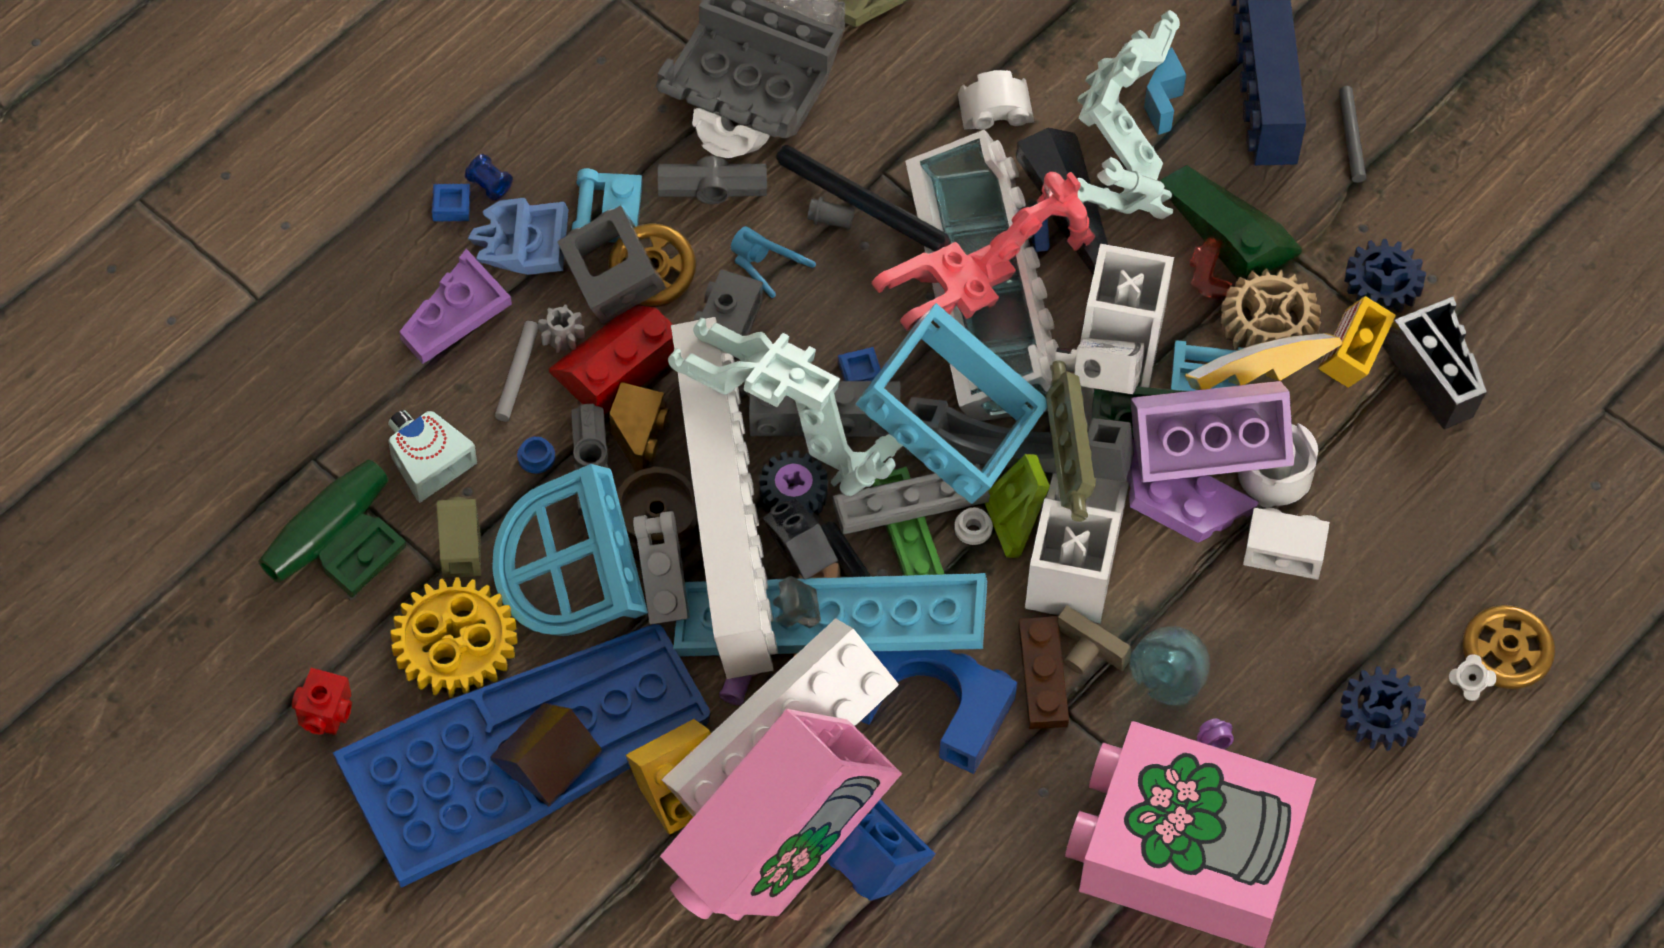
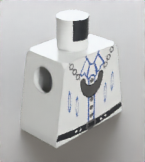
[1055,338,1144,394]

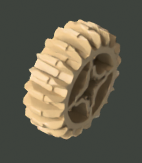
[1221,268,1321,350]

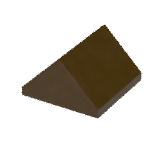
[490,703,602,807]

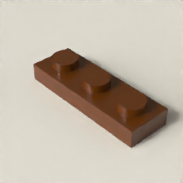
[1018,616,1069,729]

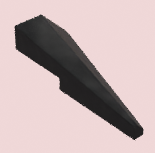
[1016,127,1108,275]

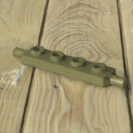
[1046,360,1096,522]

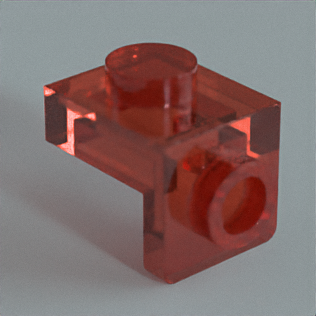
[1190,238,1232,298]

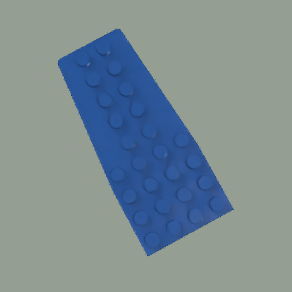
[333,624,710,888]

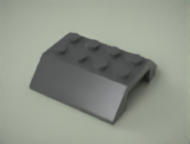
[656,0,843,138]

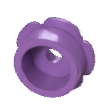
[1197,718,1234,750]

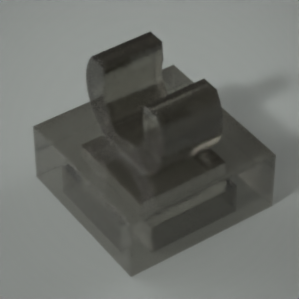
[773,576,821,628]

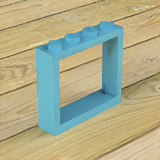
[855,303,1047,504]

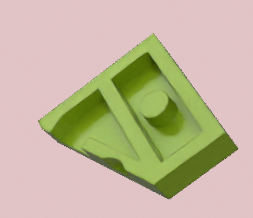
[985,454,1050,558]

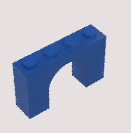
[861,650,1017,774]

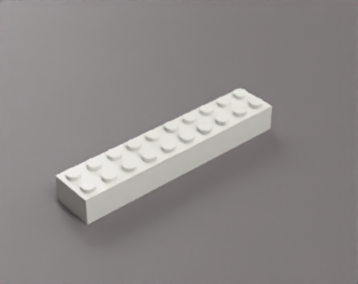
[671,317,778,679]

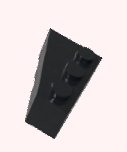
[1382,296,1487,430]

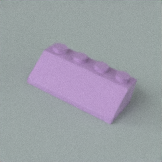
[1131,381,1294,483]

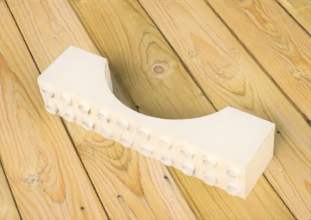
[1025,243,1174,623]

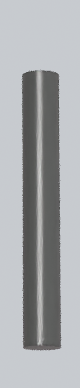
[1339,86,1366,183]

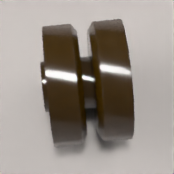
[617,467,700,562]

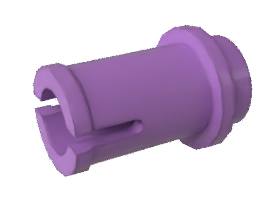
[719,674,757,705]

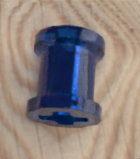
[464,154,513,201]

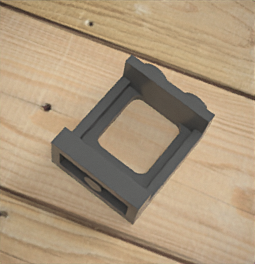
[557,205,666,324]

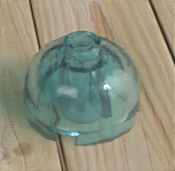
[1130,626,1210,705]

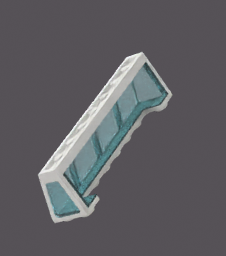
[905,129,1059,421]

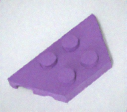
[1127,439,1259,543]

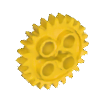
[391,577,518,698]

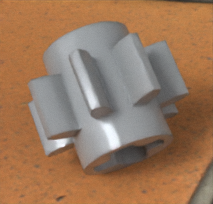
[538,305,585,353]

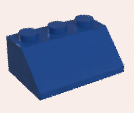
[827,799,935,901]

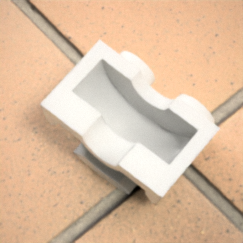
[958,70,1034,130]
[692,108,770,158]

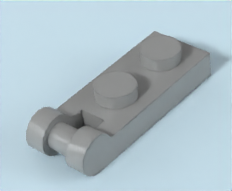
[633,511,690,624]

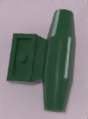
[258,459,406,598]

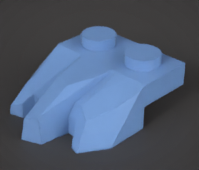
[468,198,569,275]

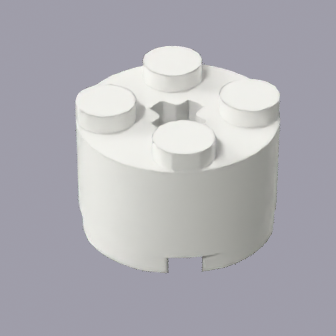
[1238,423,1318,508]

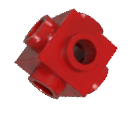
[292,668,352,735]

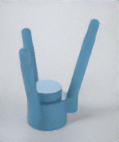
[731,226,816,298]

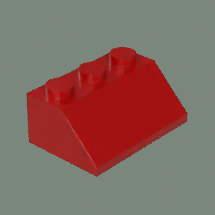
[549,305,674,415]

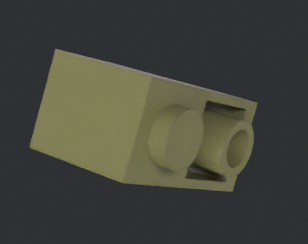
[437,497,481,578]

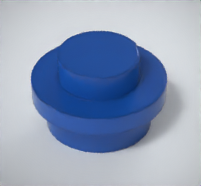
[517,437,555,474]

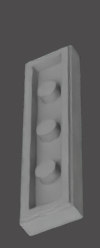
[833,464,990,534]

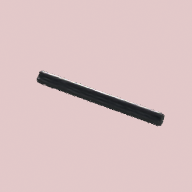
[776,145,951,252]

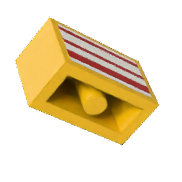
[1318,296,1396,388]

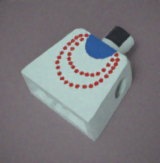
[388,410,477,503]

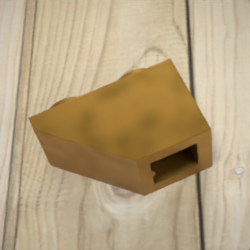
[610,382,670,472]

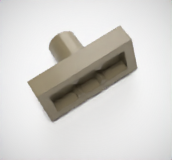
[1058,605,1131,674]

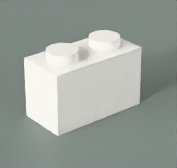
[1243,508,1330,579]

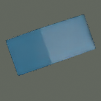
[1144,47,1186,135]

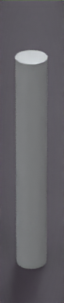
[495,321,539,422]

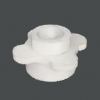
[1449,654,1496,701]

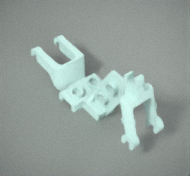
[1077,10,1180,219]
[668,318,902,496]

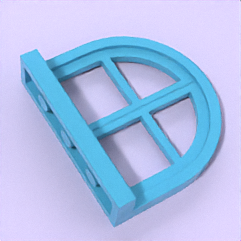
[492,464,648,636]

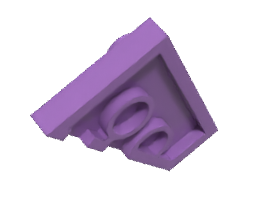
[399,249,512,364]

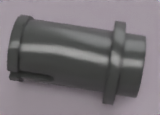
[807,197,855,230]

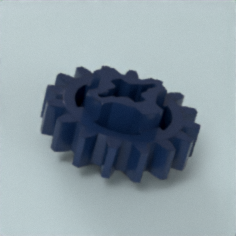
[1344,239,1426,313]
[1340,666,1426,751]

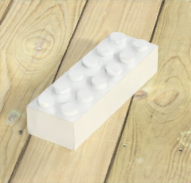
[662,618,899,817]

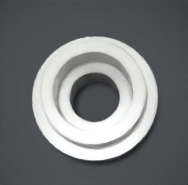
[954,508,993,545]

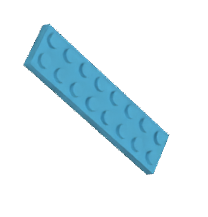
[673,573,987,656]

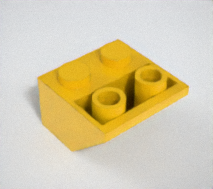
[625,719,711,835]

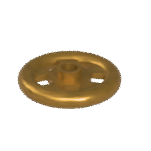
[608,223,696,306]
[1462,605,1555,689]

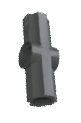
[658,156,767,204]
[571,404,609,515]

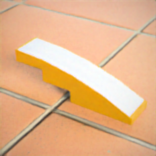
[1185,333,1343,390]

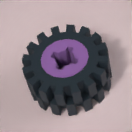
[759,451,828,516]

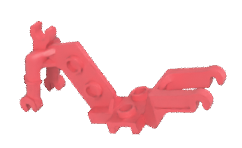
[872,172,1095,331]

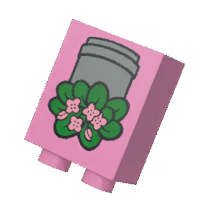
[660,709,902,921]
[1065,721,1316,948]

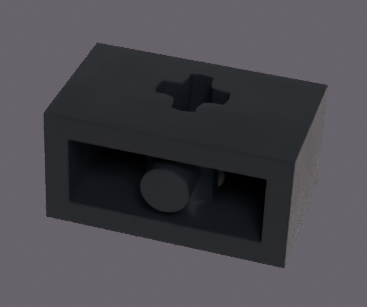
[762,499,838,580]

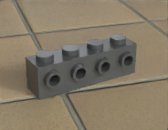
[749,381,900,437]

